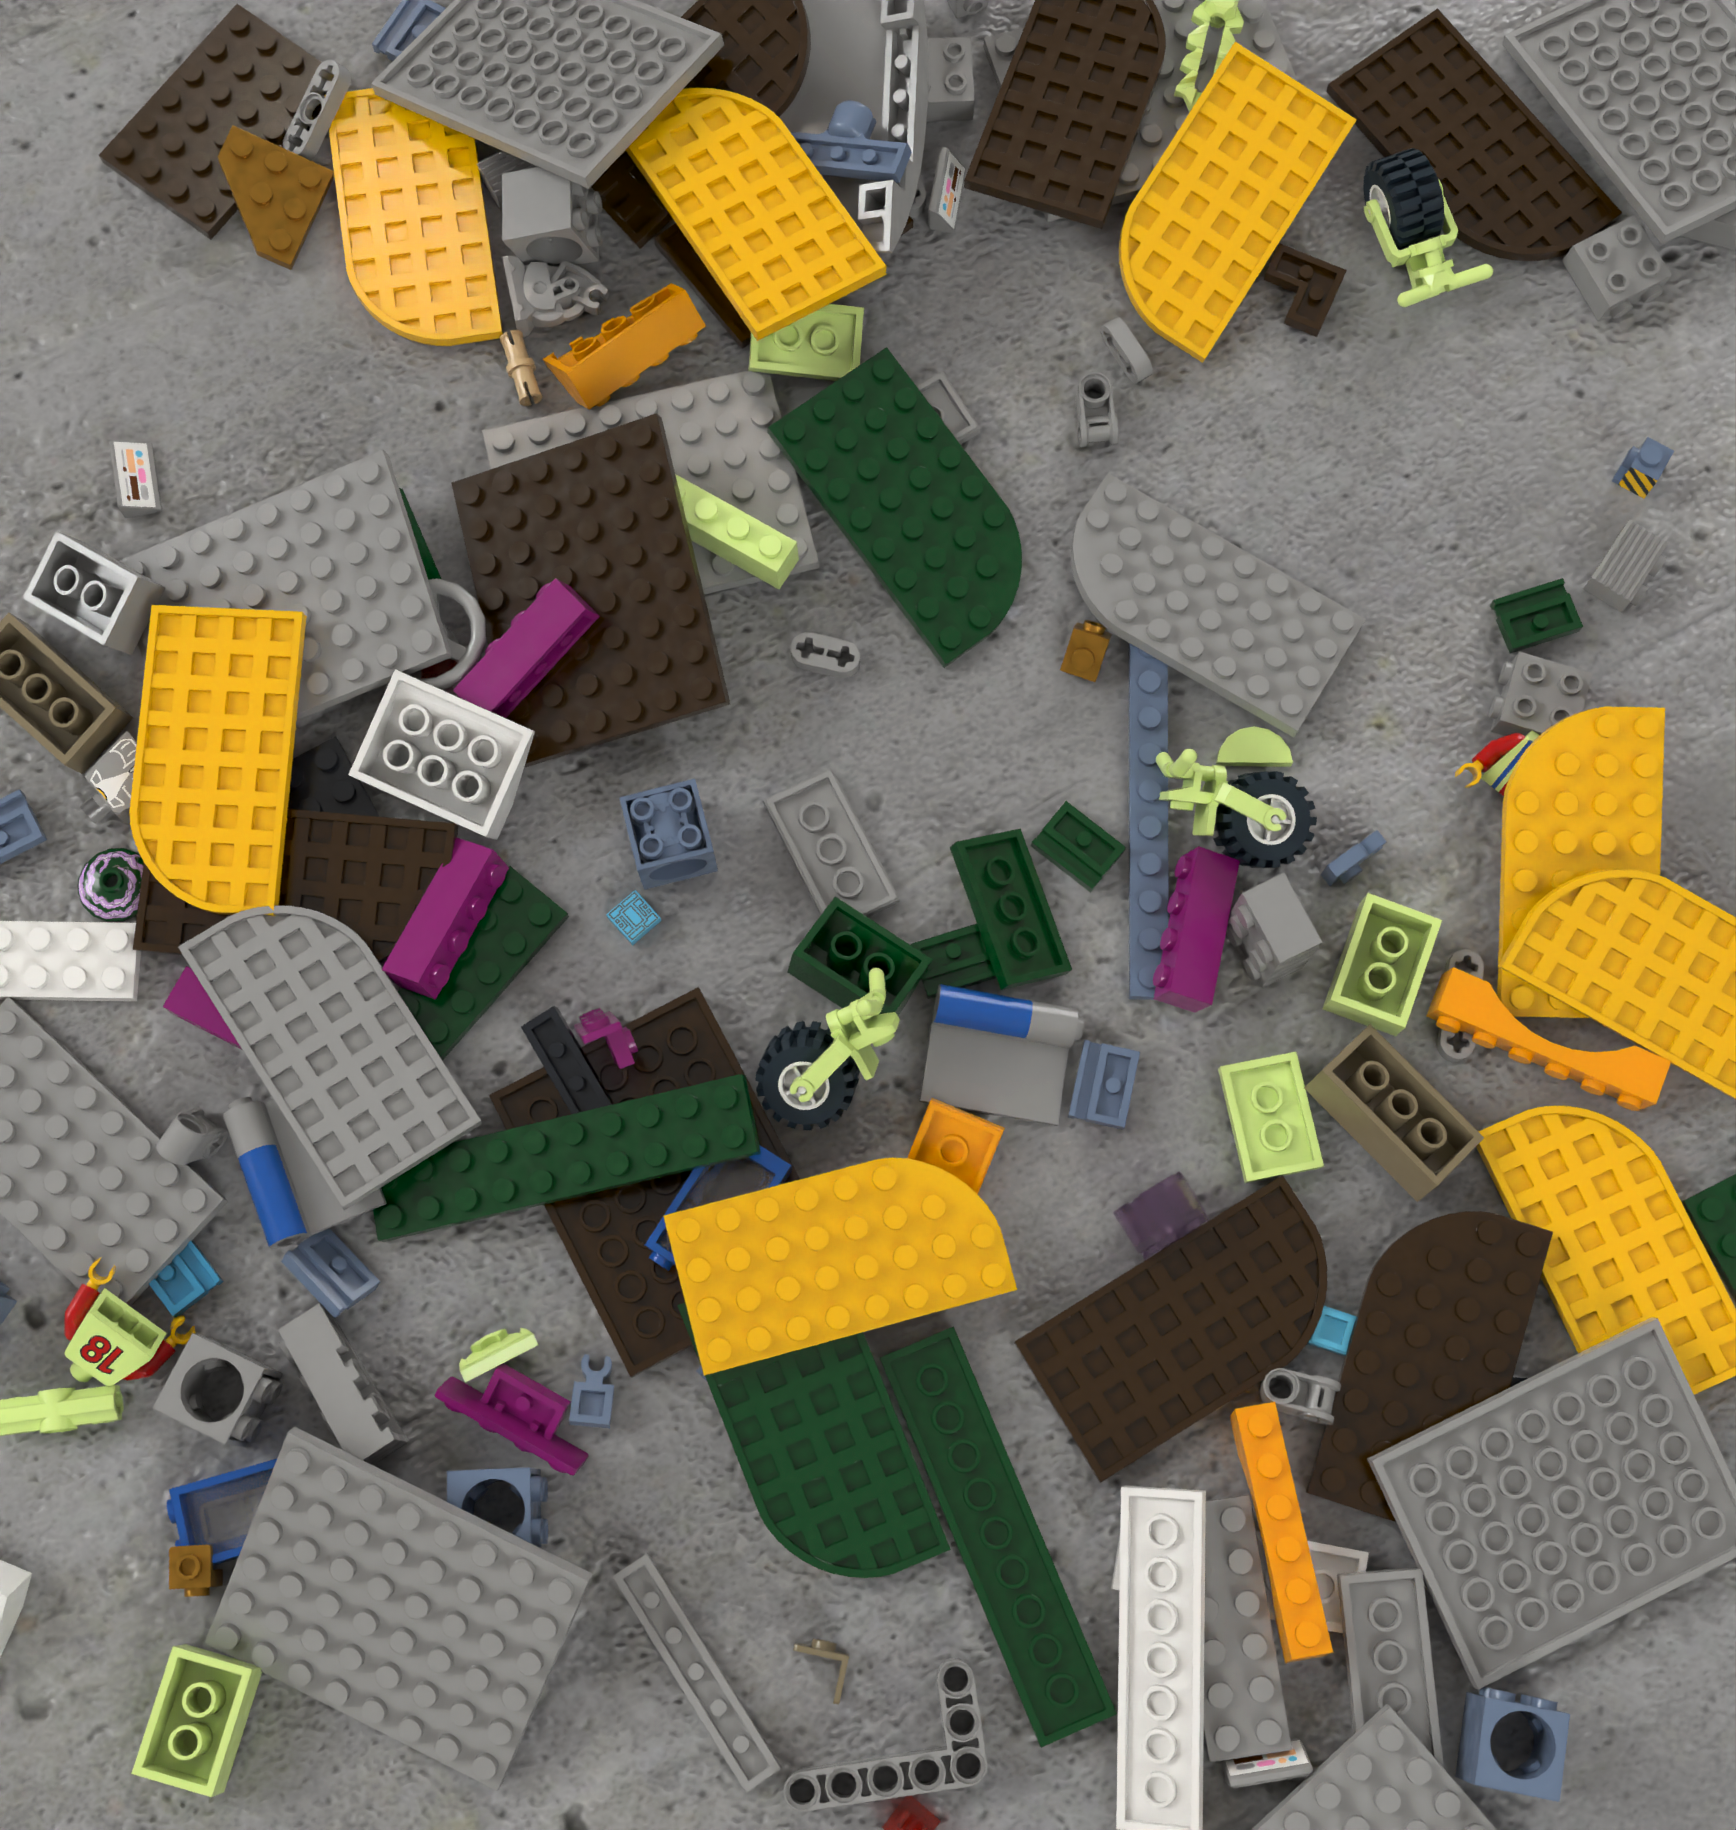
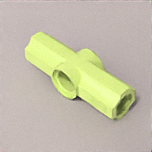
[0,1385,124,1436]

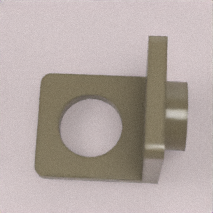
[793,1638,849,1705]

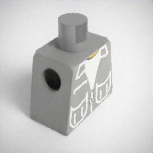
[80,731,137,824]

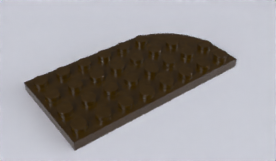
[591,0,811,249]
[964,0,1166,229]
[1326,8,1622,261]
[133,809,458,963]
[1014,1175,1327,1483]
[1306,1211,1553,1522]

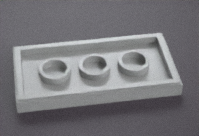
[763,768,900,917]

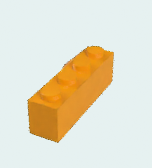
[542,283,706,410]

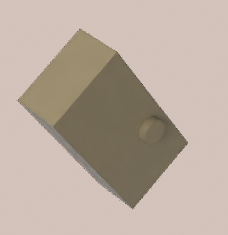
[0,613,133,774]
[1304,1024,1484,1202]

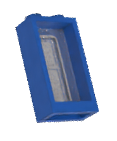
[645,1145,793,1271]
[167,1459,277,1565]

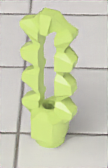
[1174,0,1244,112]

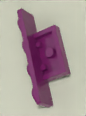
[574,1008,638,1069]
[434,1363,589,1476]

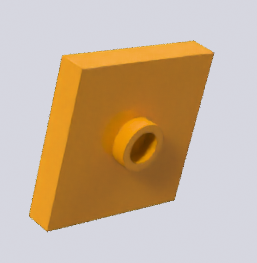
[907,1098,1005,1194]

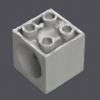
[502,167,603,267]
[152,1333,283,1447]

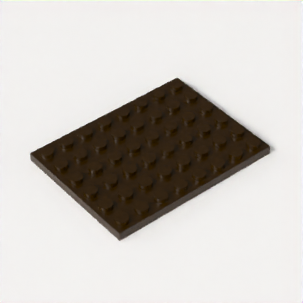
[451,413,730,768]
[489,987,800,1378]

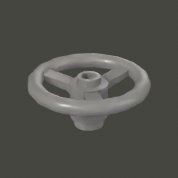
[416,579,486,691]

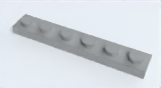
[612,1553,782,1793]

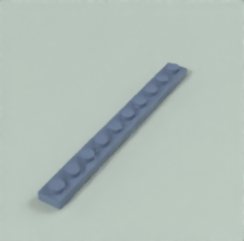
[1129,643,1169,1000]

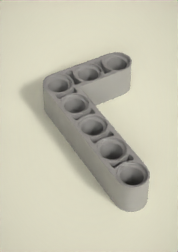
[783,1658,987,1812]

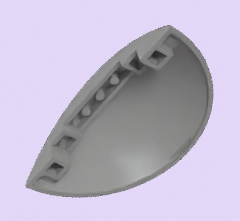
[779,0,928,254]

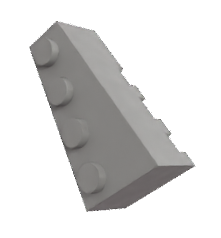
[278,1303,409,1466]

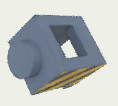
[1612,437,1674,498]

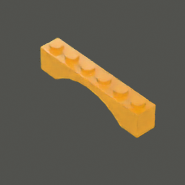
[1426,967,1671,1111]
[1229,1402,1333,1663]

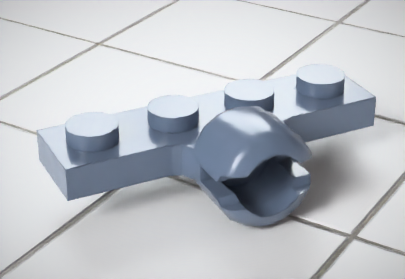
[791,100,912,183]

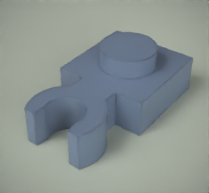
[1321,830,1387,887]
[569,1354,615,1429]

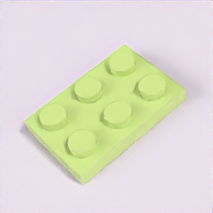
[748,304,864,381]
[1218,1052,1324,1183]

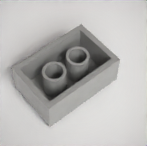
[23,531,165,655]
[1226,873,1322,988]

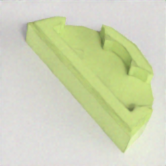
[1216,726,1293,767]
[459,1328,538,1383]

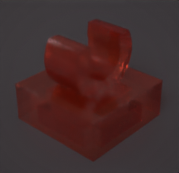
[882,1795,941,1830]

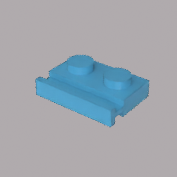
[149,1240,224,1317]

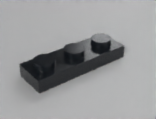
[521,1006,614,1114]

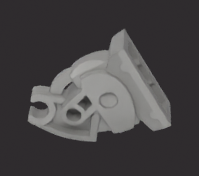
[502,256,609,337]

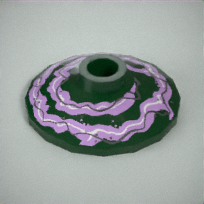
[78,848,144,922]

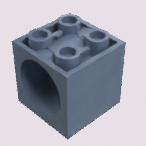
[619,779,718,890]
[447,1467,548,1548]
[1455,1687,1570,1802]

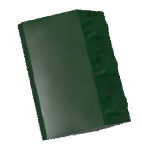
[787,896,933,1015]

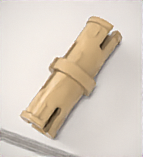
[500,330,542,406]

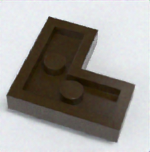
[1264,243,1347,337]

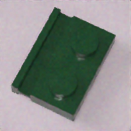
[1490,578,1583,654]
[1031,801,1126,893]
[911,924,996,999]

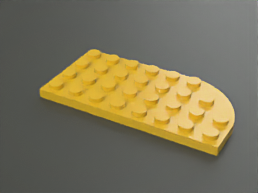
[1119,42,1357,363]
[324,88,503,346]
[626,88,886,341]
[129,605,307,916]
[1497,706,1665,1018]
[1498,869,1736,1100]
[1476,1106,1736,1395]
[663,1157,1017,1376]

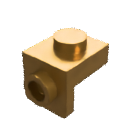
[1060,620,1112,682]
[169,1545,223,1597]

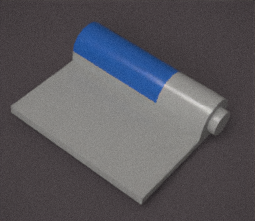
[919,984,1084,1126]
[223,1097,387,1249]

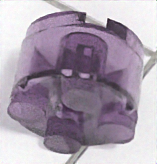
[1113,1171,1209,1260]

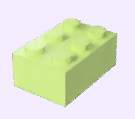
[1322,893,1442,1036]
[131,1644,262,1797]

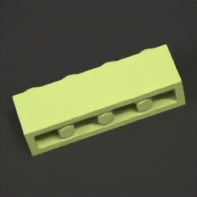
[675,474,799,590]

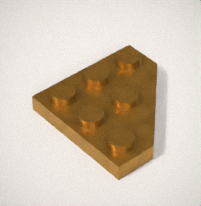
[218,125,334,270]

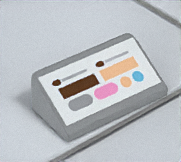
[928,147,966,233]
[109,440,162,518]
[1221,1738,1313,1788]

